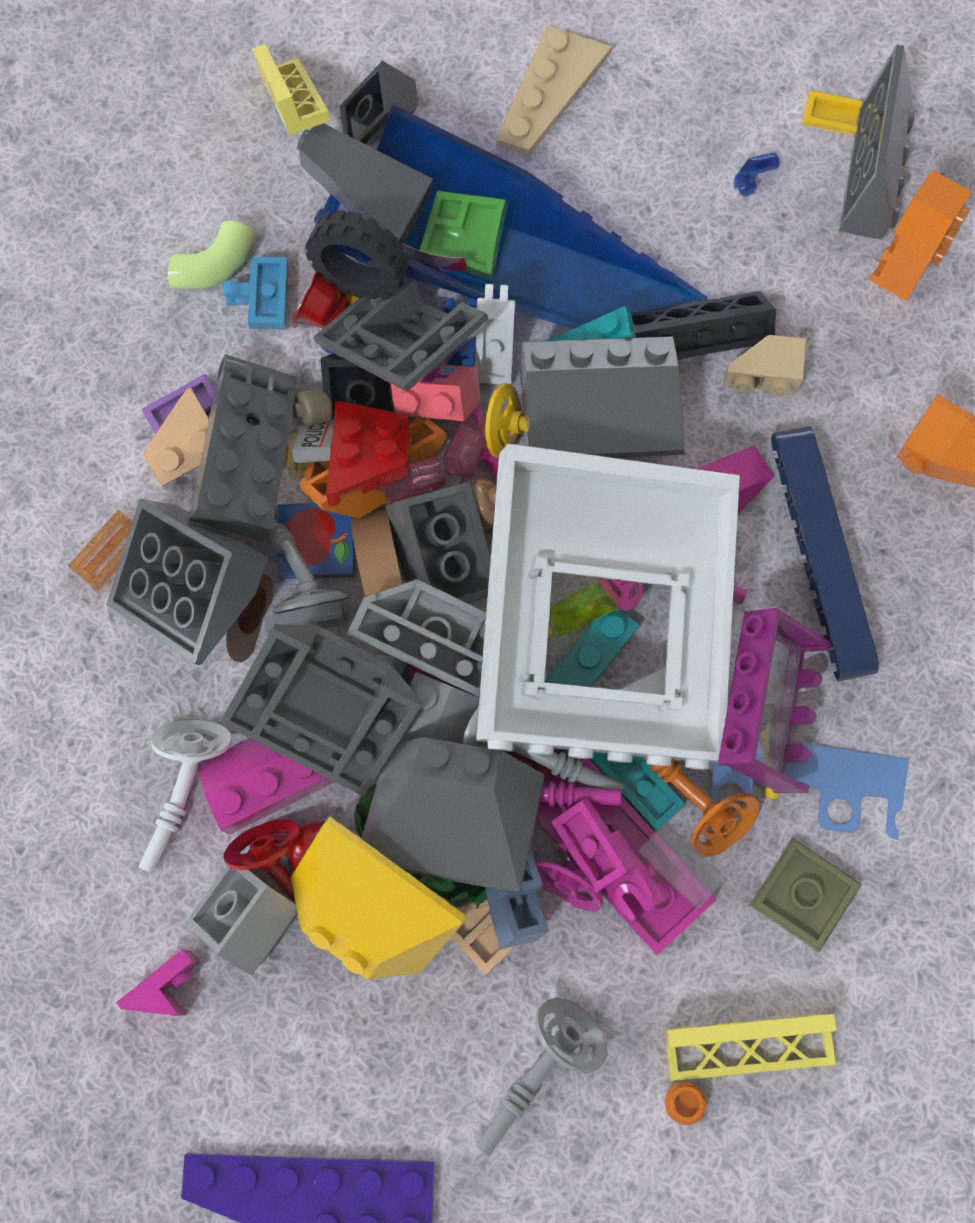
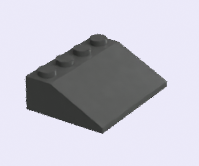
[839,44,915,239]
[519,337,685,458]
[106,499,268,665]

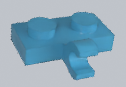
[223,256,289,330]

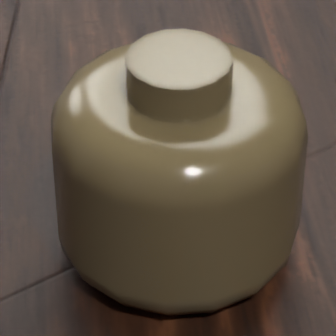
[293,387,333,426]

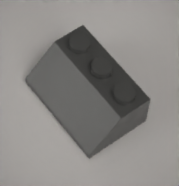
[385,482,491,604]

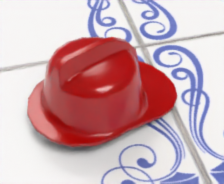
[292,271,347,329]

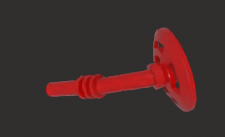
[223,819,300,903]

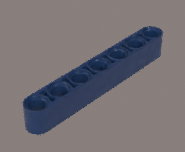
[771,426,879,681]

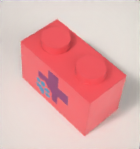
[391,365,481,421]

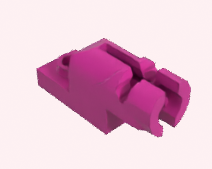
[551,798,666,922]

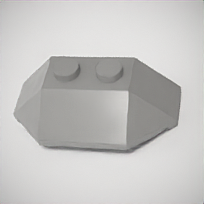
[347,579,486,698]

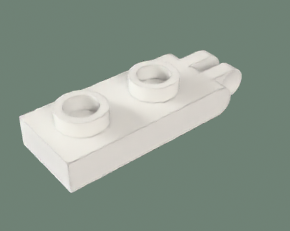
[475,284,515,384]

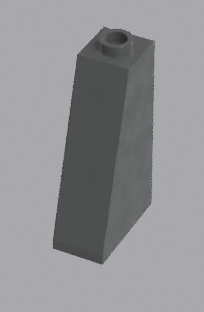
[297,123,433,244]

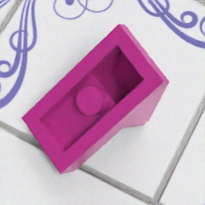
[116,949,200,1016]

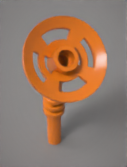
[642,757,759,857]

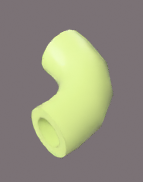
[168,221,255,290]

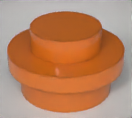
[665,1081,707,1125]

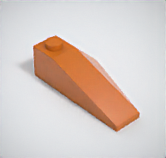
[896,394,975,488]

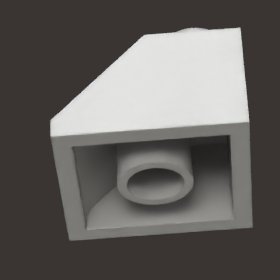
[185,866,297,976]

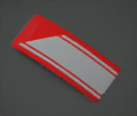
[402,243,467,271]

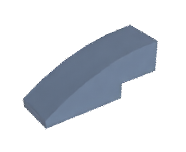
[485,848,549,949]

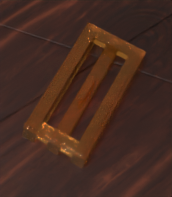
[68,510,133,591]

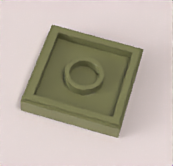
[749,838,862,952]

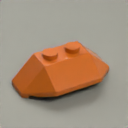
[300,417,446,518]

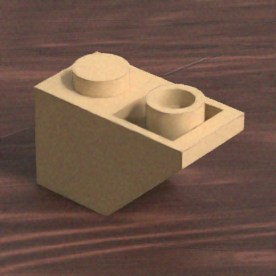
[723,335,806,397]

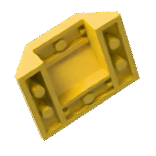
[290,816,467,979]

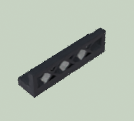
[631,291,776,359]

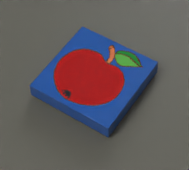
[277,503,354,579]

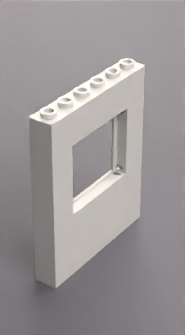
[476,444,740,770]

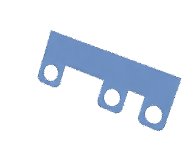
[710,738,910,840]

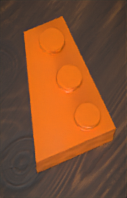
[869,170,972,301]

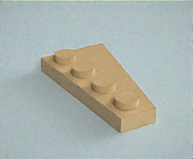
[496,25,612,157]

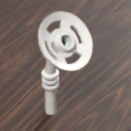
[138,719,231,874]

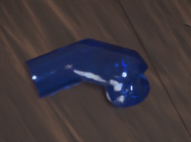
[733,152,780,197]

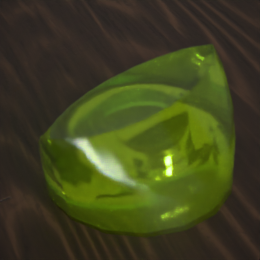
[549,582,619,637]

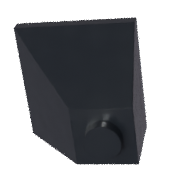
[340,60,419,146]
[320,353,395,419]

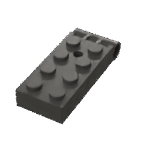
[189,354,297,541]

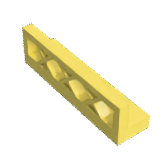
[252,44,331,135]
[664,1013,837,1081]

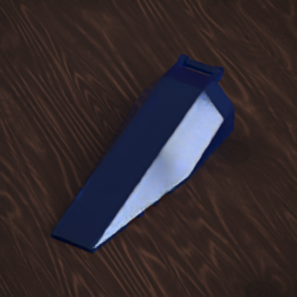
[314,104,708,361]

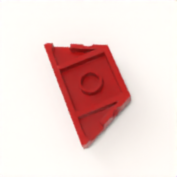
[326,401,411,506]

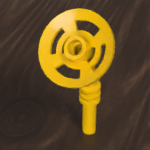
[485,383,527,459]

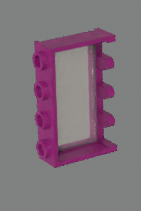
[717,608,831,793]

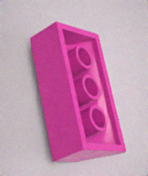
[198,739,334,835]

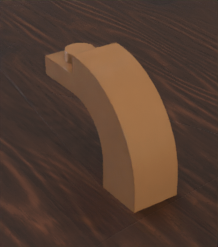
[350,510,403,597]

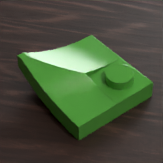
[420,191,508,280]

